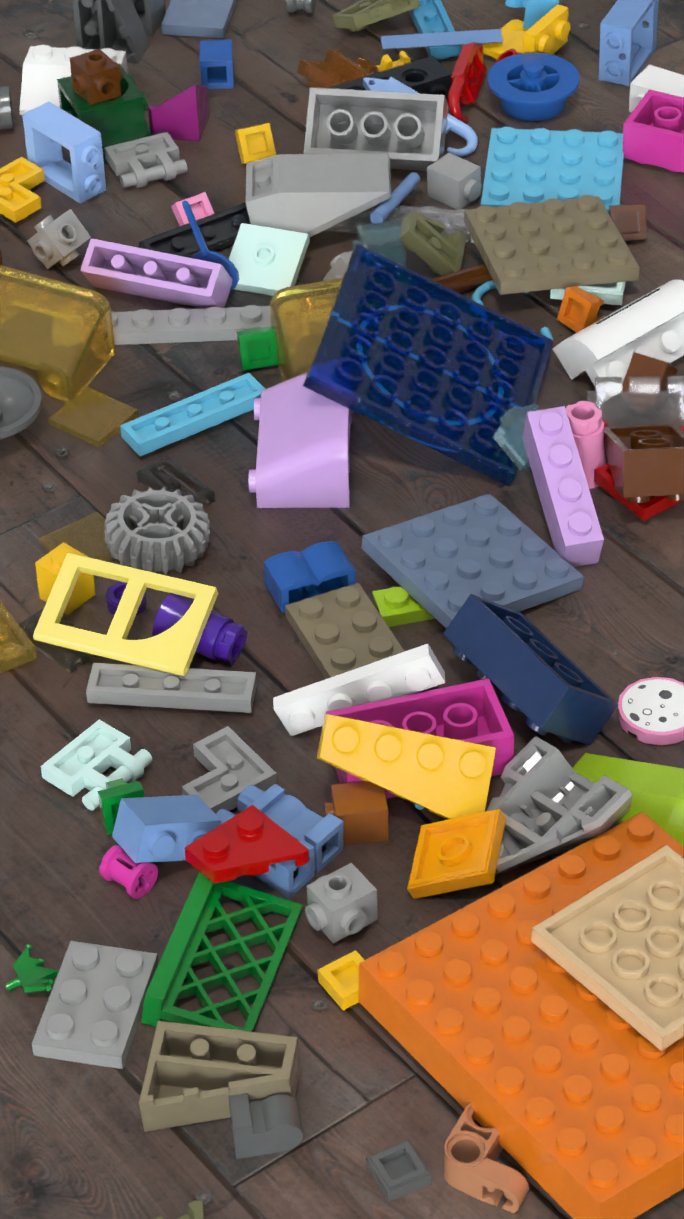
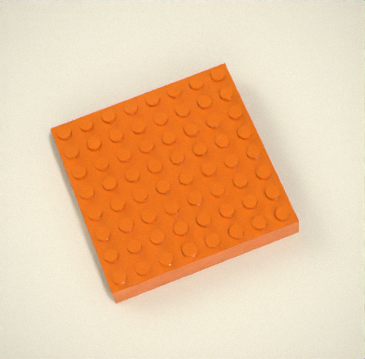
[358,812,684,1219]

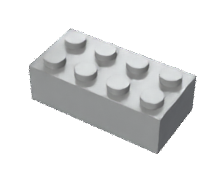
[303,87,448,171]

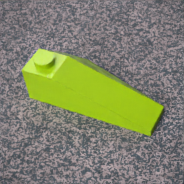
[573,753,684,847]

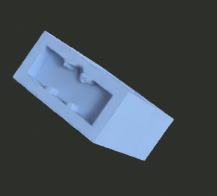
[23,101,106,204]

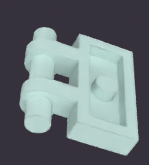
[41,720,153,810]

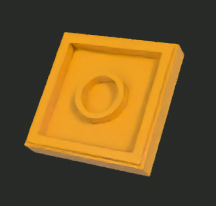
[407,809,506,899]

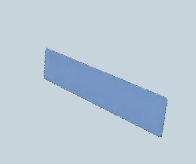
[381,29,503,49]

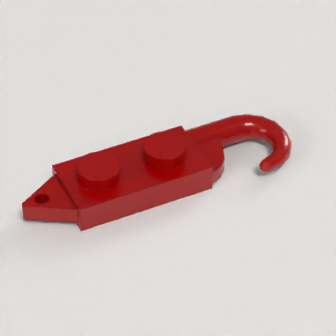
[447,42,487,124]

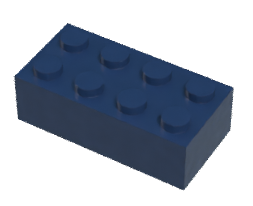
[443,594,618,745]

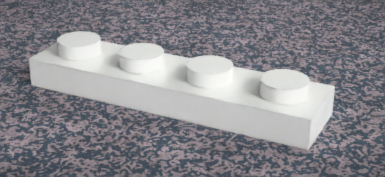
[273,644,445,736]

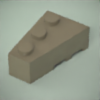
[139,1021,301,1132]

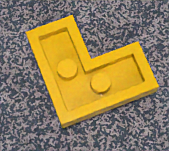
[0,157,45,223]

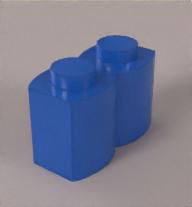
[263,541,356,613]

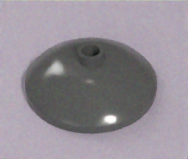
[0,366,42,440]

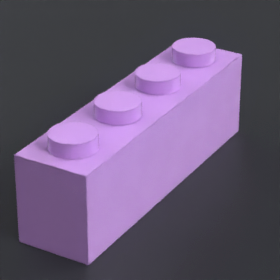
[80,238,233,309]
[522,406,604,567]

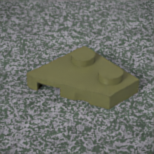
[332,0,421,32]

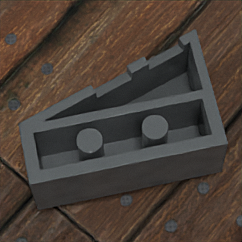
[72,0,150,64]

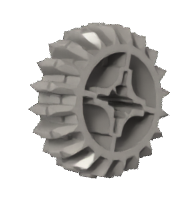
[104,486,210,575]

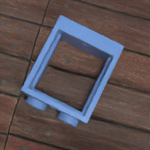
[599,0,659,86]

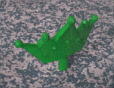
[5,944,60,993]

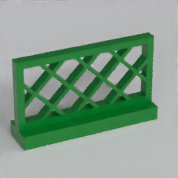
[141,872,303,1032]

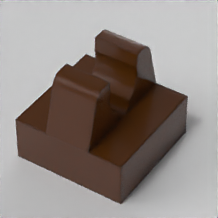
[609,203,647,241]

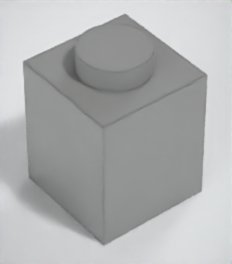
[427,153,482,211]

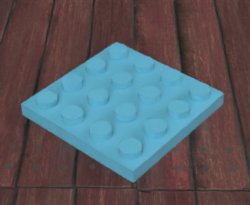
[481,127,624,213]

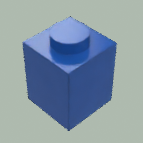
[200,39,234,89]

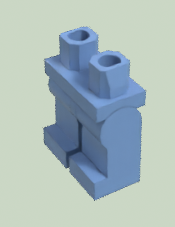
[216,784,343,899]

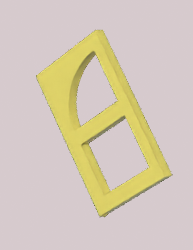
[33,552,218,677]

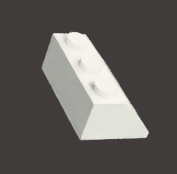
[20,45,128,115]

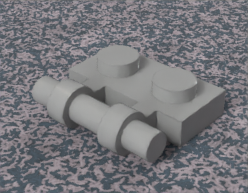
[104,132,188,188]

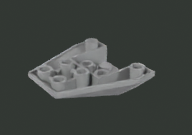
[246,153,392,237]

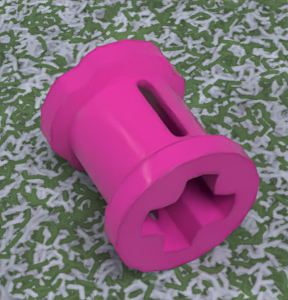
[99,845,158,899]

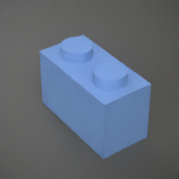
[112,795,221,864]

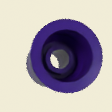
[152,593,247,664]

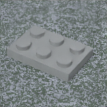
[32,941,159,1069]

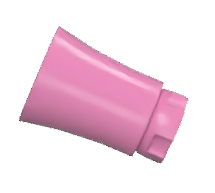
[565,401,606,489]

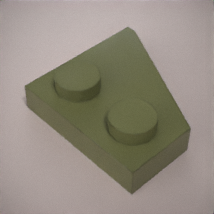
[399,211,467,276]

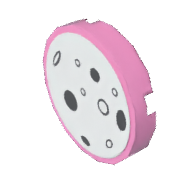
[617,677,684,746]

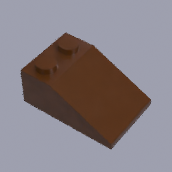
[604,424,684,503]

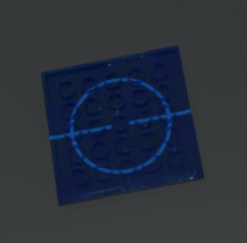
[303,244,553,486]

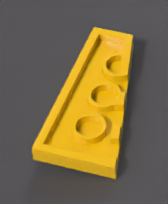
[317,714,496,819]

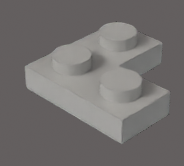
[182,726,277,814]

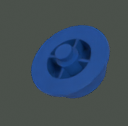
[487,53,580,121]

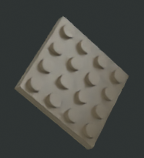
[464,195,640,295]

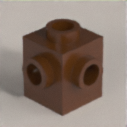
[70,49,123,105]

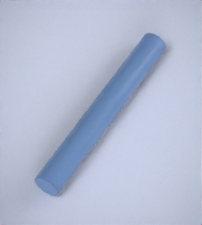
[370,172,420,225]

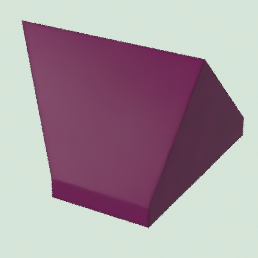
[148,85,209,141]

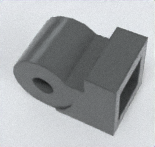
[229,1093,303,1159]

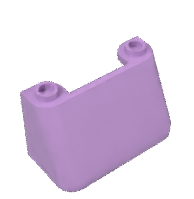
[249,360,353,508]

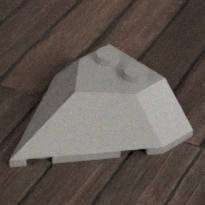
[487,736,632,876]

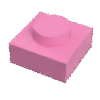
[171,192,215,226]

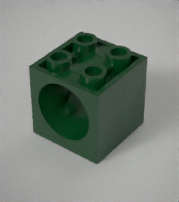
[57,64,151,166]

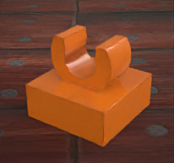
[557,286,604,333]

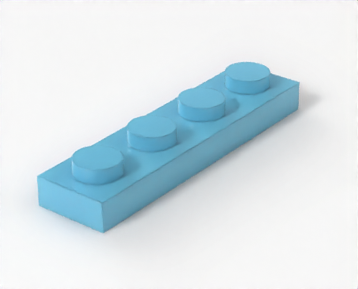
[120,373,265,456]

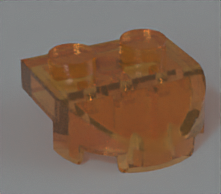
[297,49,379,88]

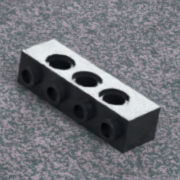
[329,56,452,104]

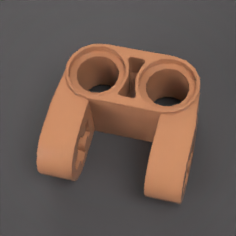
[443,1103,529,1213]

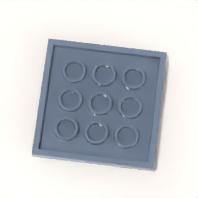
[361,494,584,629]

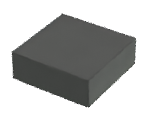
[366,1140,432,1203]

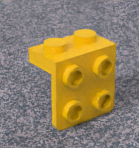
[482,4,570,60]

